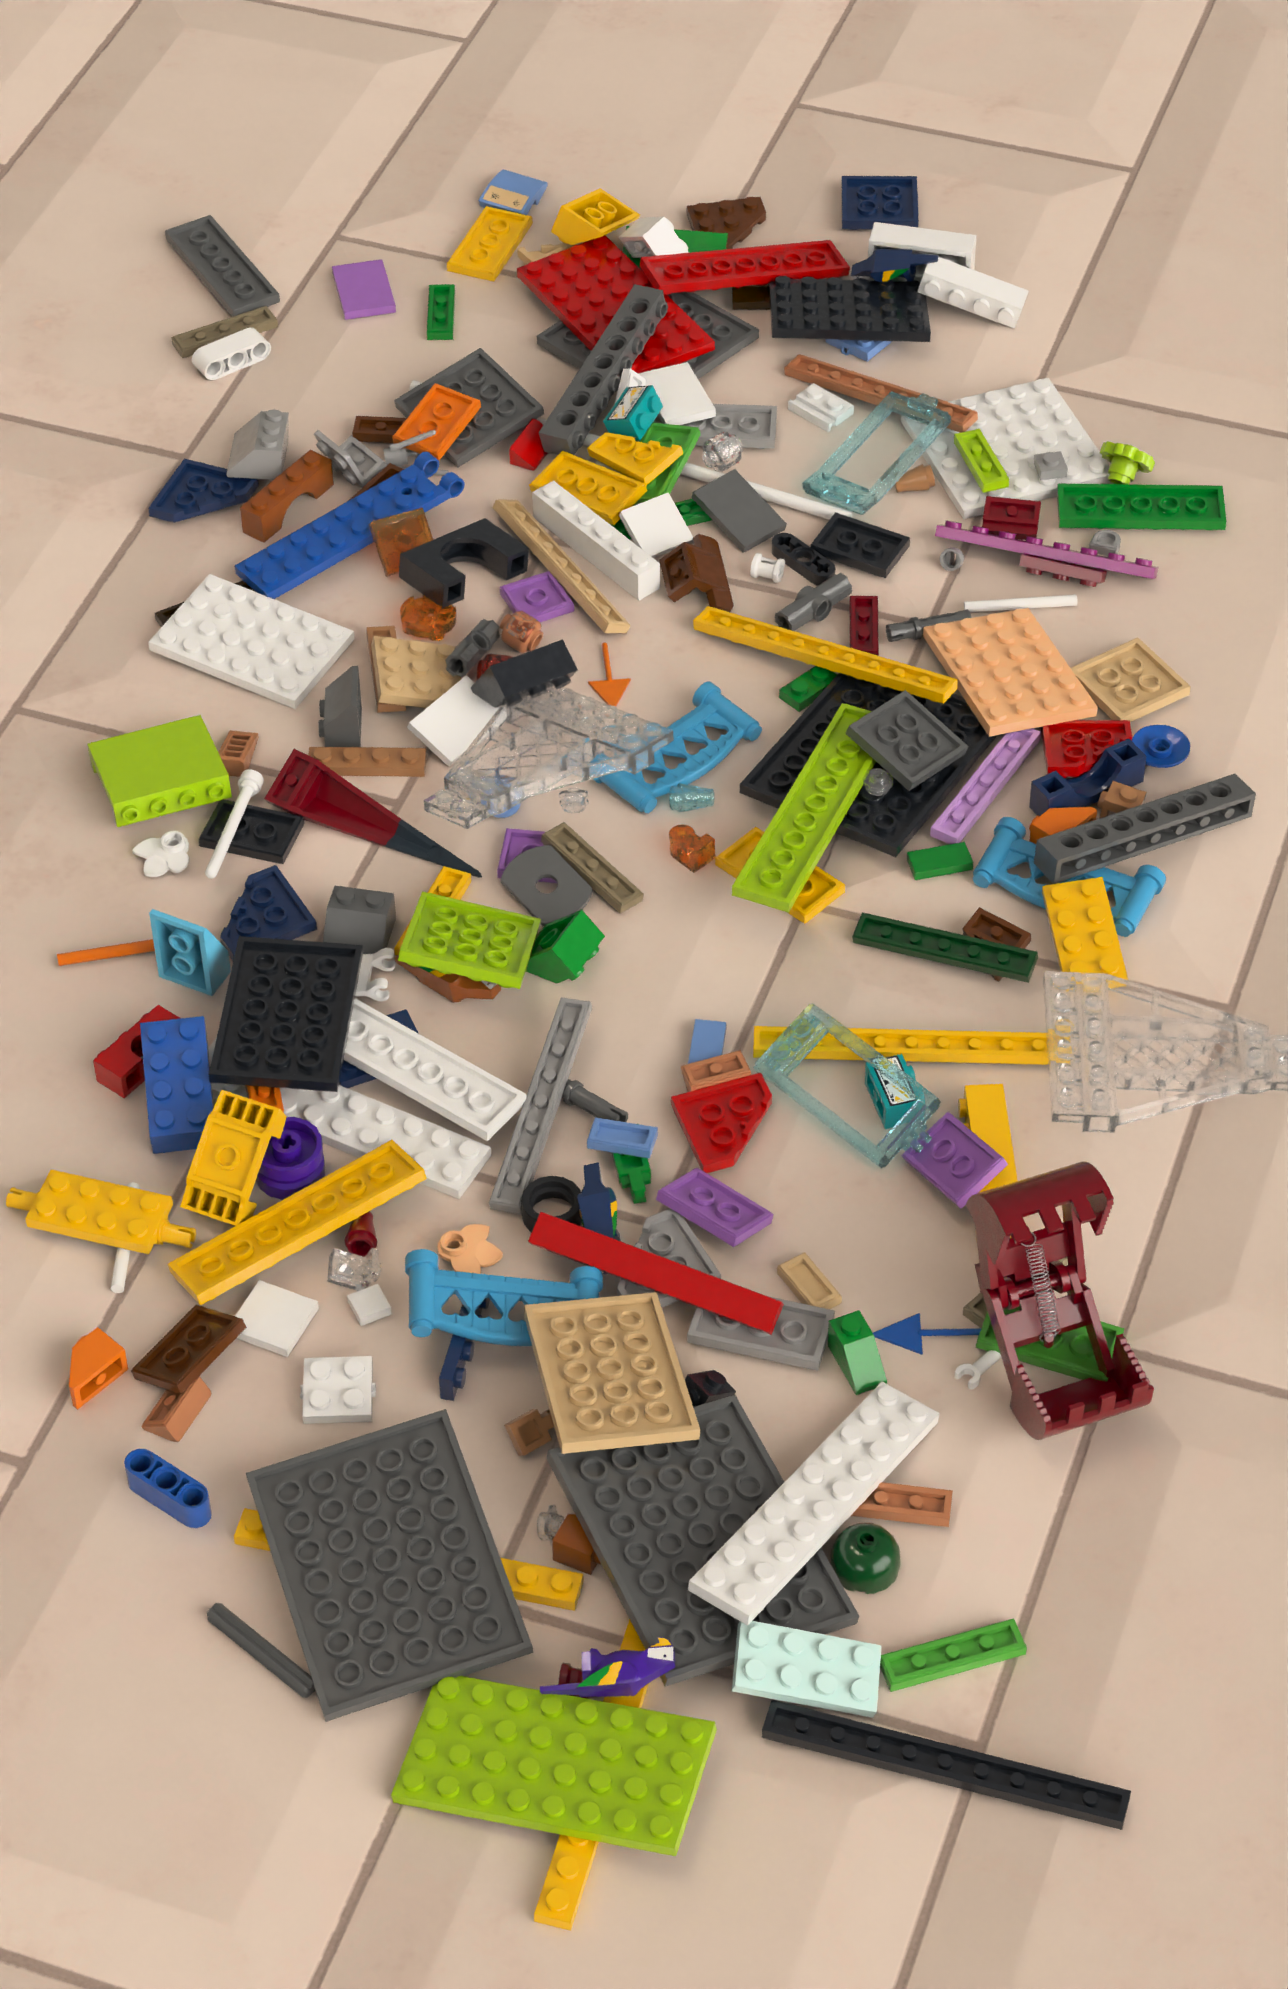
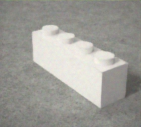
[917,254,1029,329]

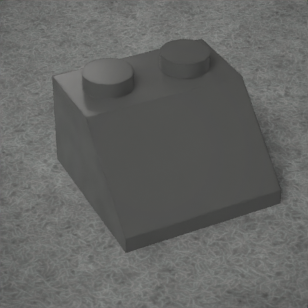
[319,666,362,747]
[323,885,396,954]

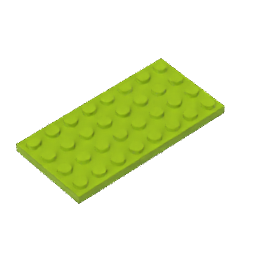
[391,1676,717,1856]

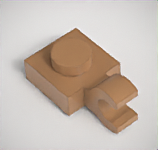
[504,1409,554,1456]

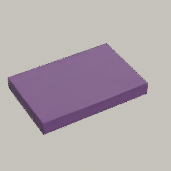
[332,259,396,320]
[901,1112,1008,1209]
[656,1168,774,1247]

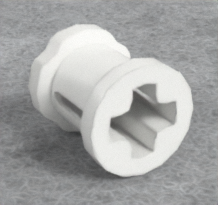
[750,553,785,583]

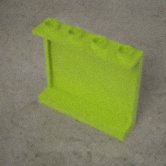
[87,715,232,827]

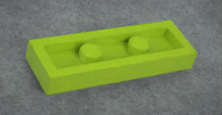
[954,429,1009,493]

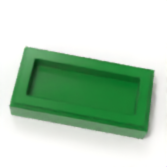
[907,842,974,880]

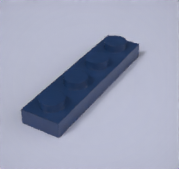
[439,1298,490,1401]

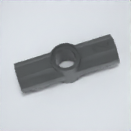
[775,572,852,631]
[445,619,500,677]

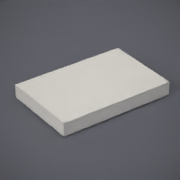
[638,362,716,425]
[407,675,508,767]

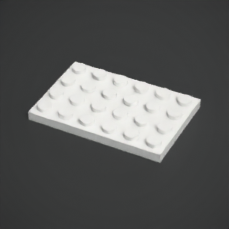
[148,574,355,709]

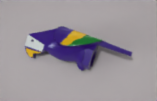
[540,1637,675,1697]

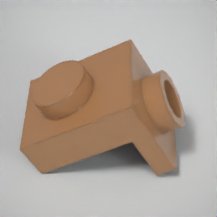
[1097,781,1147,819]

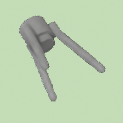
[383,430,449,476]

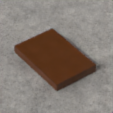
[131,1305,247,1394]

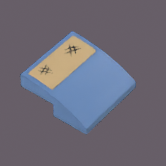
[478,169,548,215]

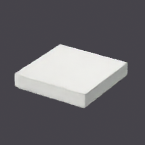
[619,492,693,558]
[235,1280,319,1357]

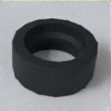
[521,1176,582,1233]

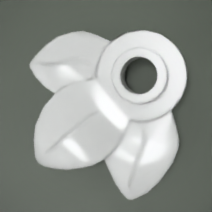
[132,831,189,877]

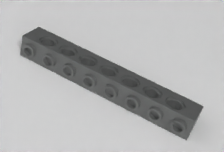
[539,284,668,455]
[1034,774,1256,884]

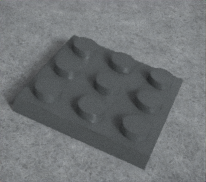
[846,690,969,791]

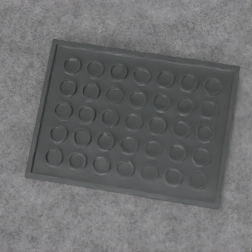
[547,1395,859,1687]
[246,1409,533,1722]

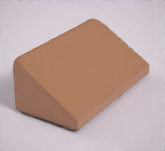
[681,1050,751,1092]
[141,1376,212,1442]

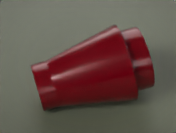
[344,1211,377,1257]

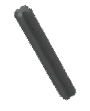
[207,1603,315,1698]

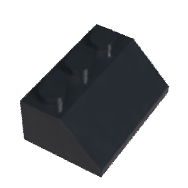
[471,639,578,708]

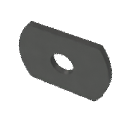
[501,845,593,926]

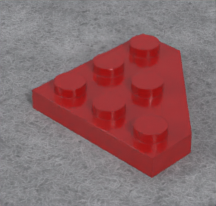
[1041,720,1132,778]
[671,1072,772,1173]

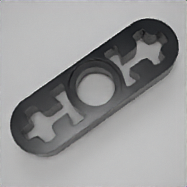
[772,533,836,586]

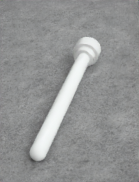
[205,769,264,879]

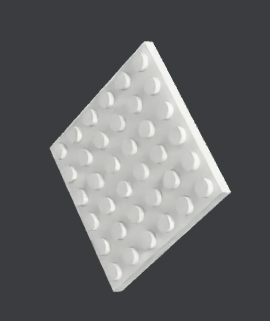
[901,378,1111,519]

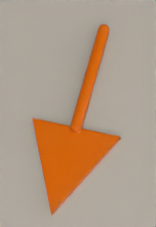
[588,642,631,711]

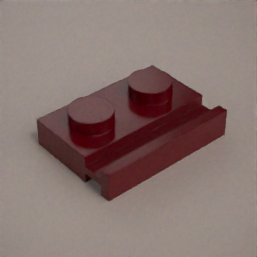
[982,496,1041,540]

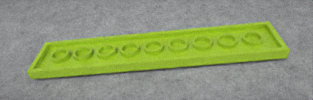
[732,703,876,913]

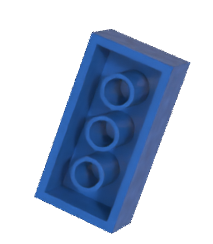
[140,1016,214,1154]

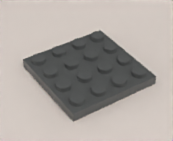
[394,348,544,468]

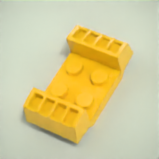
[180,1089,286,1226]

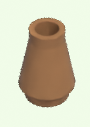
[893,464,935,493]

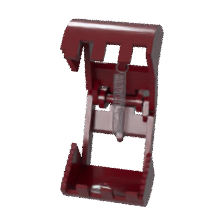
[966,1161,1154,1440]

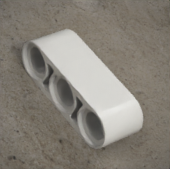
[192,328,271,380]

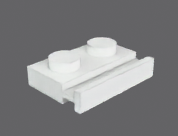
[788,383,854,432]

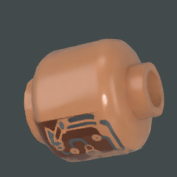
[500,611,544,653]

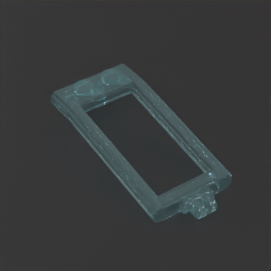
[802,391,951,515]
[753,1003,941,1169]

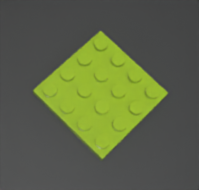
[398,891,541,989]

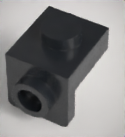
[685,1370,736,1407]

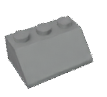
[227,409,289,480]

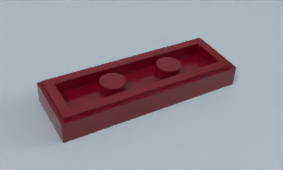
[849,596,879,656]

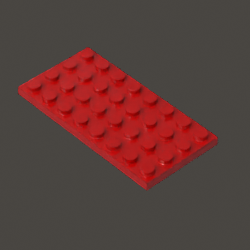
[517,235,715,373]

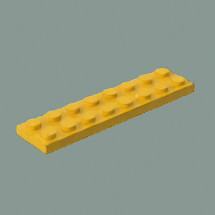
[168,1140,427,1305]

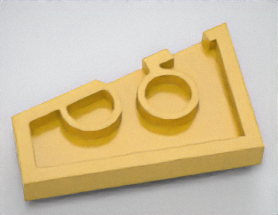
[587,432,683,486]

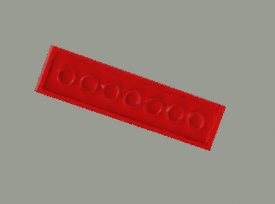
[640,240,850,295]

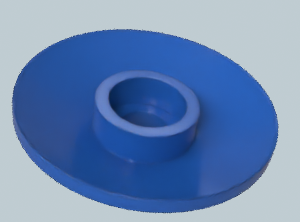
[1132,725,1190,768]

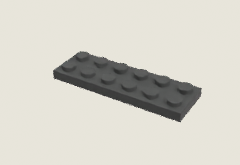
[165,215,280,317]

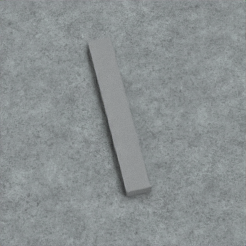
[489,997,592,1214]

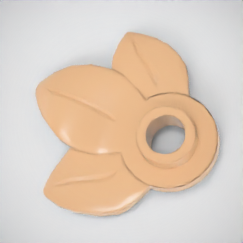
[437,1224,503,1274]

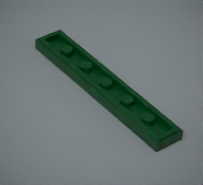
[852,912,1038,983]

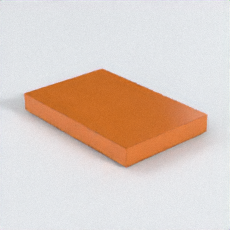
[392,383,481,460]

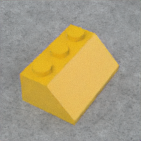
[551,188,640,245]

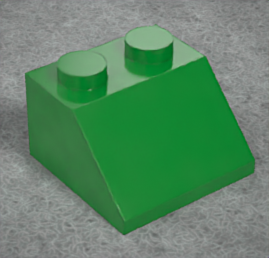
[526,909,605,984]

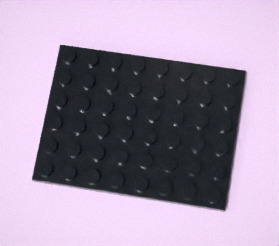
[739,673,998,857]

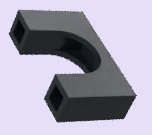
[399,518,529,608]

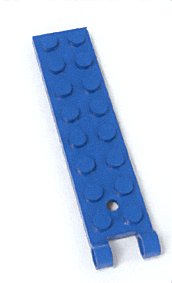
[234,452,465,599]

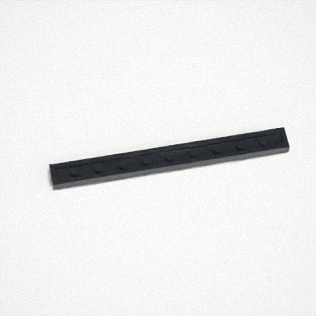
[762,1700,1131,1830]

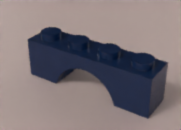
[1029,739,1147,816]

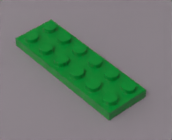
[1057,483,1227,530]

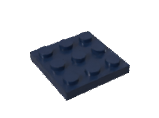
[841,176,919,230]

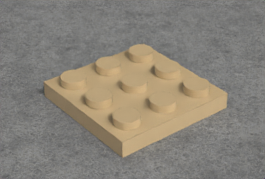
[371,636,462,708]
[1071,637,1191,722]

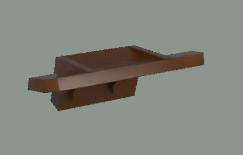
[659,534,734,612]

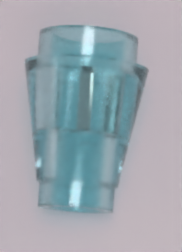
[669,783,714,813]

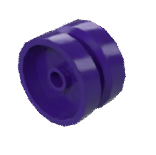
[256,1117,325,1200]

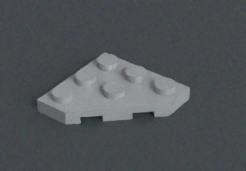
[617,1209,721,1307]

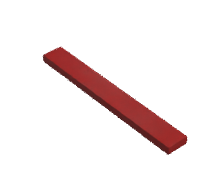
[528,1212,784,1335]

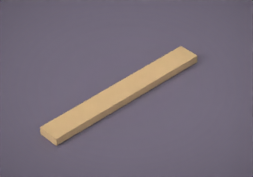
[492,499,630,634]

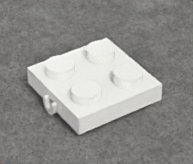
[300,1356,376,1424]

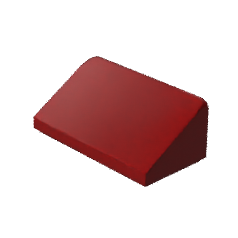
[509,419,548,471]

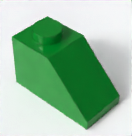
[828,1310,887,1395]

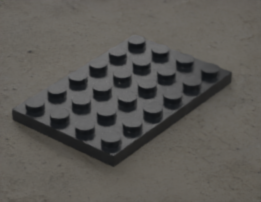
[769,276,931,342]
[209,936,363,1092]

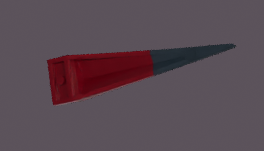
[264,749,482,878]

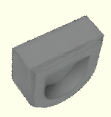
[1089,530,1121,556]

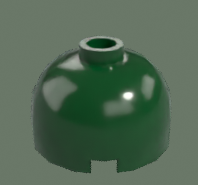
[830,1523,901,1594]

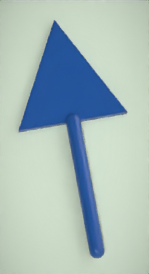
[873,1313,981,1355]

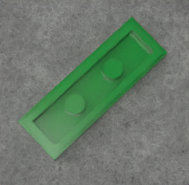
[427,284,455,340]

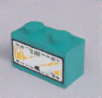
[603,385,663,441]
[865,1054,926,1129]

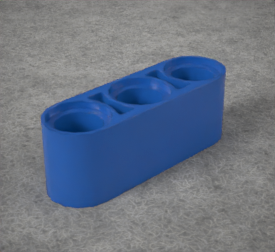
[124,1449,212,1528]

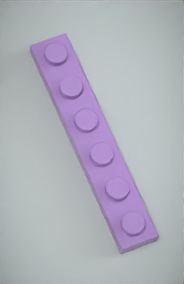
[930,728,1041,844]

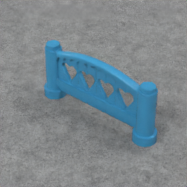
[587,681,762,813]
[973,817,1166,937]
[405,1249,603,1346]

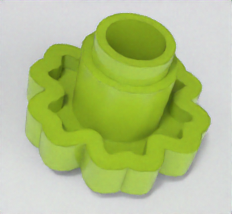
[1100,441,1155,484]

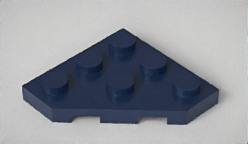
[148,458,259,523]
[220,865,317,961]

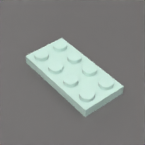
[732,1621,881,1718]

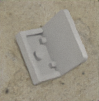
[314,430,387,488]

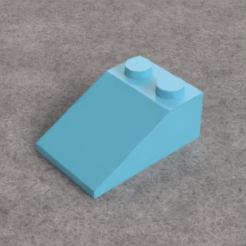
[149,909,231,996]

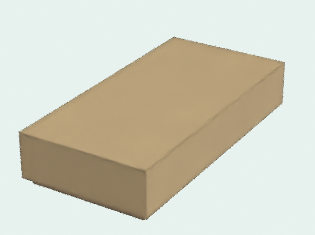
[777,1252,842,1309]

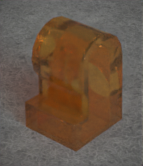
[669,824,716,873]

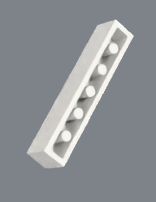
[532,480,660,601]

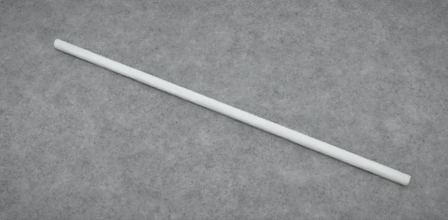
[410,380,852,520]

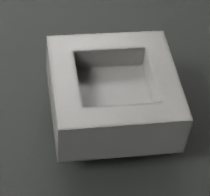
[1034,451,1068,480]

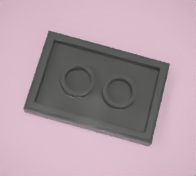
[692,469,787,553]

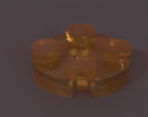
[400,595,457,641]

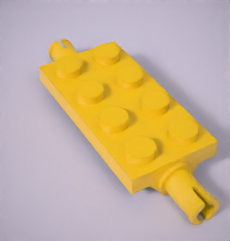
[6,1169,196,1254]

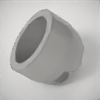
[940,548,964,571]

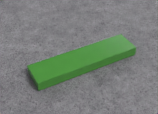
[880,1618,1027,1692]

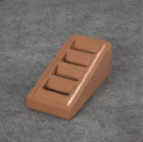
[218,730,259,777]

